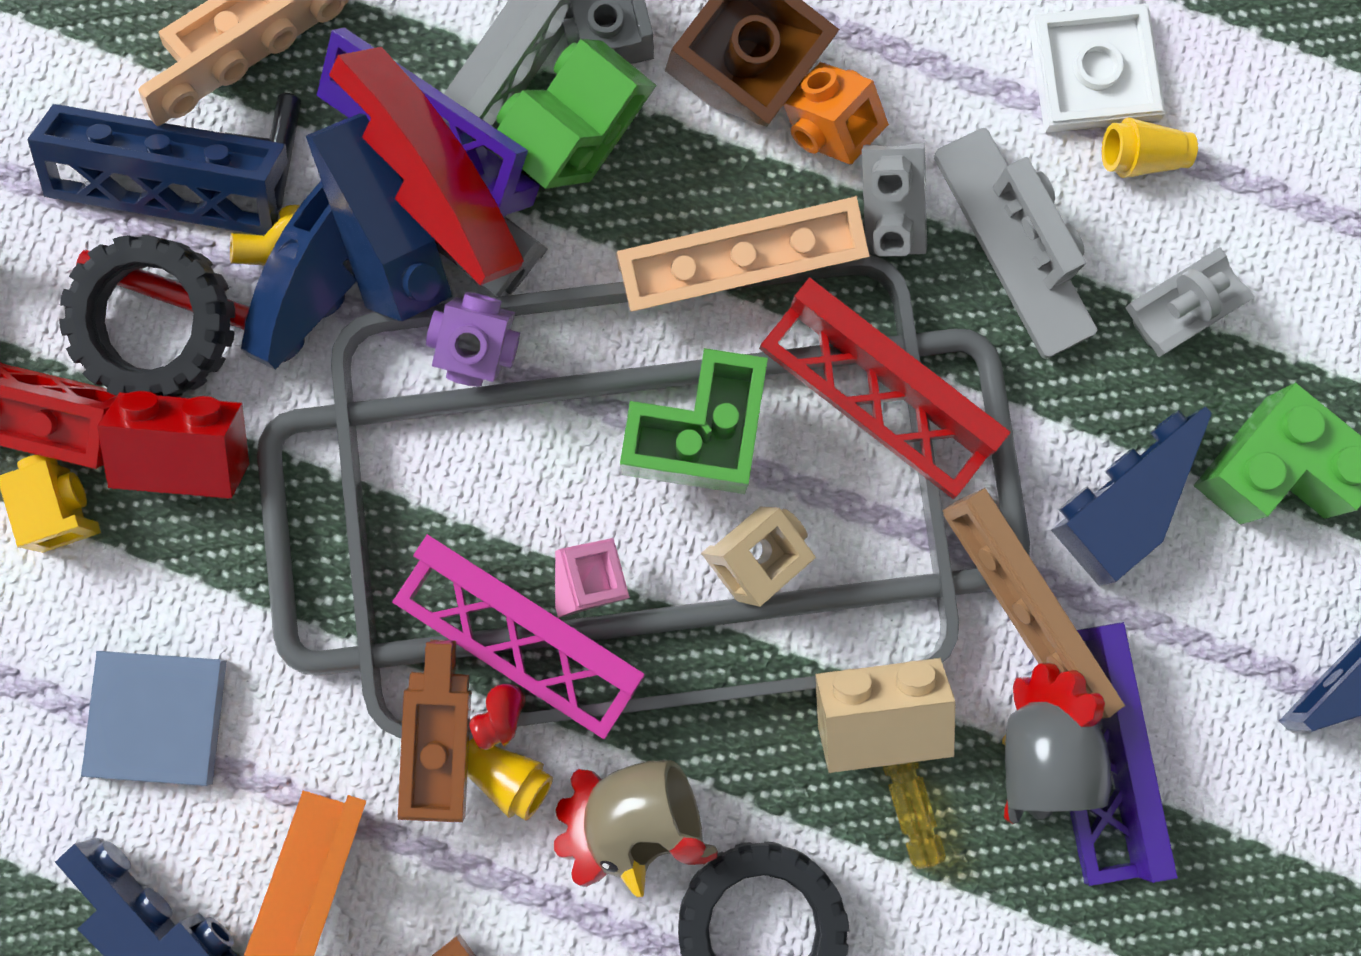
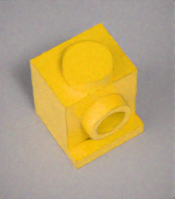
[0,454,101,553]

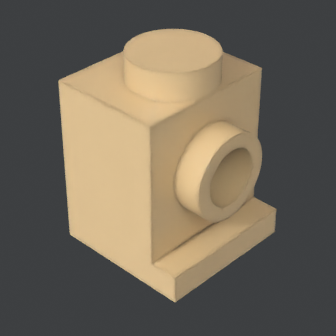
[701,506,816,607]

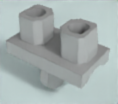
[862,143,927,256]
[1125,247,1255,357]

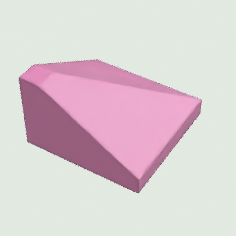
[555,538,630,618]

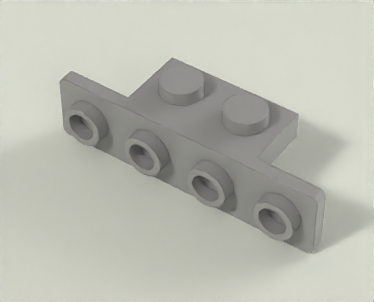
[934,128,1097,359]

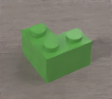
[496,39,657,189]
[620,348,768,494]
[1193,382,1361,525]

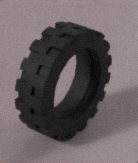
[59,235,235,397]
[678,841,849,956]

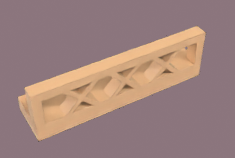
[615,196,870,312]

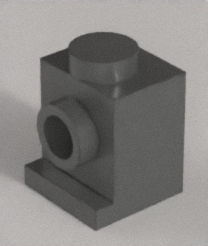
[563,0,654,64]

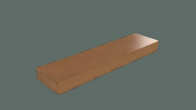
[942,488,1125,719]

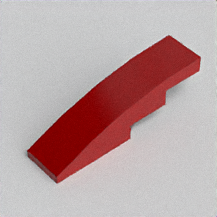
[329,47,524,285]

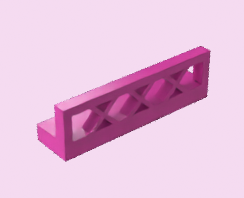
[392,534,645,739]

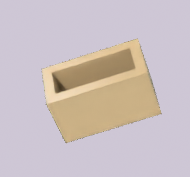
[816,658,955,773]

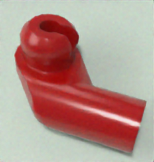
[469,684,526,750]

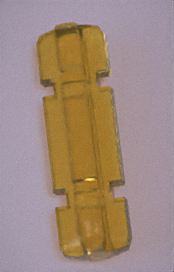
[883,762,946,869]

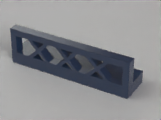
[27,103,288,235]

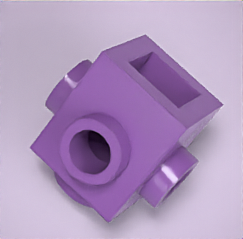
[426,292,520,387]

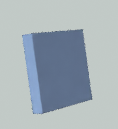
[81,651,227,786]

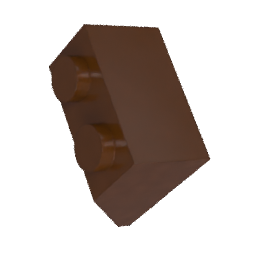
[665,0,840,127]

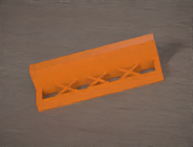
[244,790,367,956]

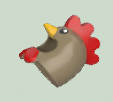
[554,760,718,897]

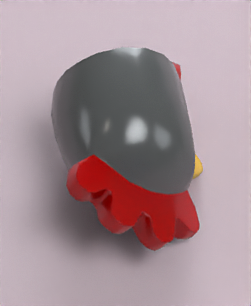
[1002,663,1112,824]

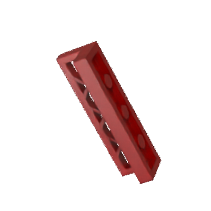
[759,277,1011,499]
[0,363,117,469]

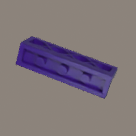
[317,28,540,216]
[1070,622,1178,886]

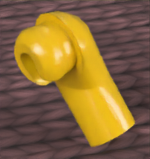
[230,204,300,265]

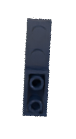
[241,175,404,370]
[55,838,238,956]

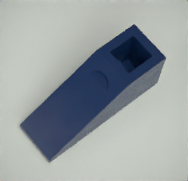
[1051,406,1212,586]

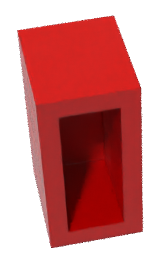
[97,391,249,499]

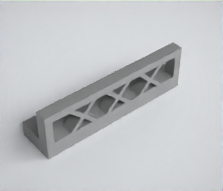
[442,0,573,148]

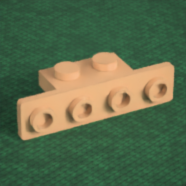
[138,0,349,126]

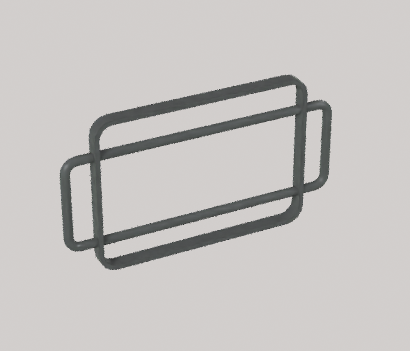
[257,255,1030,738]

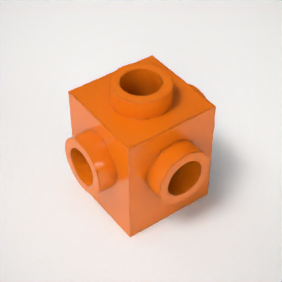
[783,62,889,165]

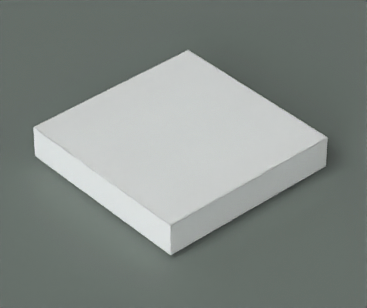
[1029,3,1166,133]

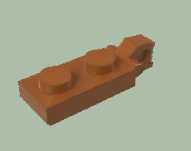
[398,639,472,823]

